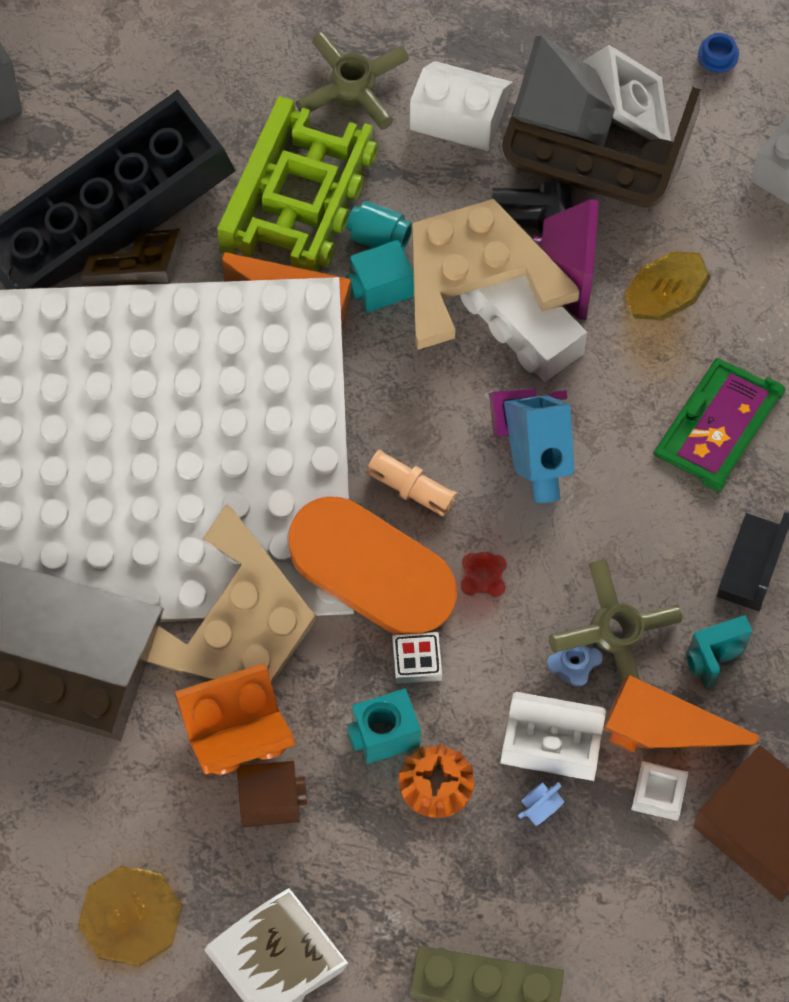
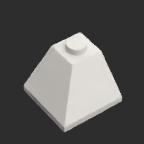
[583,45,671,141]

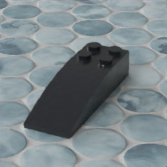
[0,90,236,290]

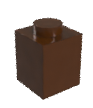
[237,761,307,827]

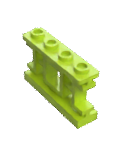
[217,96,378,272]

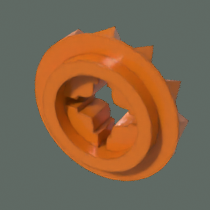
[399,743,475,818]

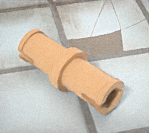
[366,449,458,518]

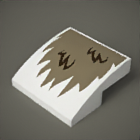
[204,888,348,1002]

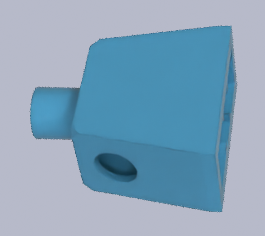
[504,395,574,503]

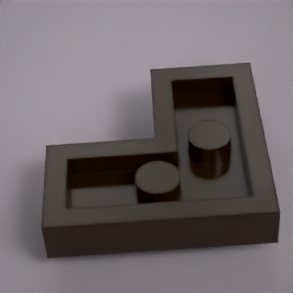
[81,229,183,287]

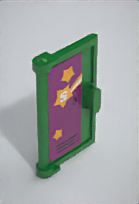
[653,358,786,492]

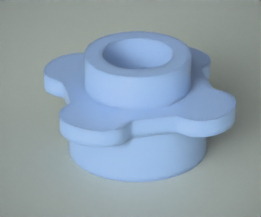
[547,646,603,687]
[517,782,565,826]

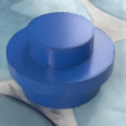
[698,33,739,73]

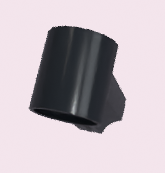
[492,180,575,233]

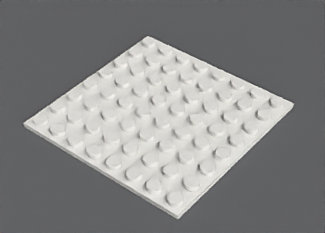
[0,277,354,622]

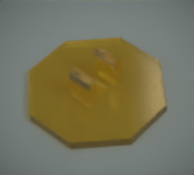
[624,251,711,321]
[78,866,182,967]

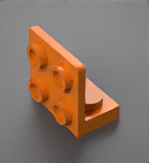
[174,663,296,775]

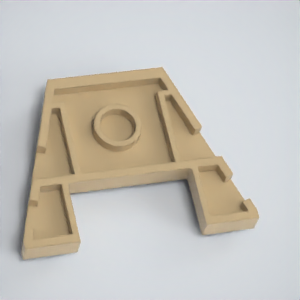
[412,199,579,350]
[147,504,317,684]

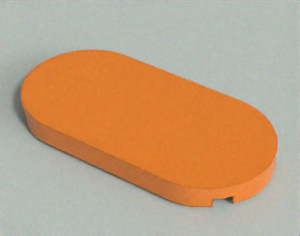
[287,496,457,635]

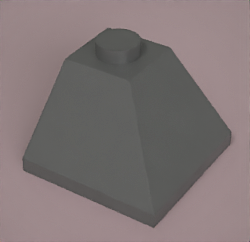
[512,36,615,147]

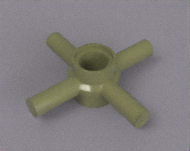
[296,32,409,130]
[549,559,682,683]

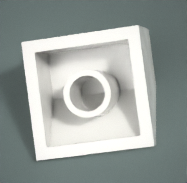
[410,61,513,151]

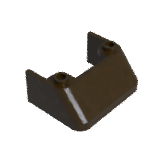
[502,87,701,208]

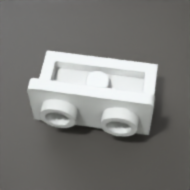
[500,692,606,781]

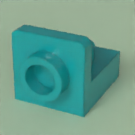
[686,615,753,689]

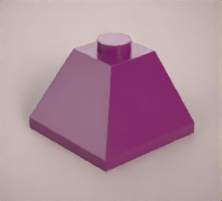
[533,199,599,320]

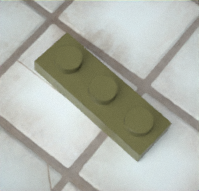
[410,945,564,1002]

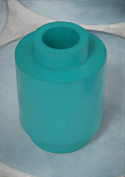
[346,200,413,251]

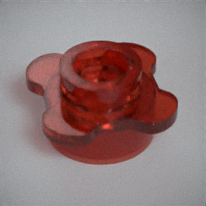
[460,552,507,597]

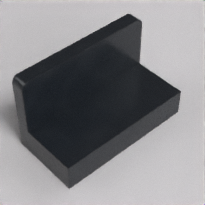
[716,510,789,612]

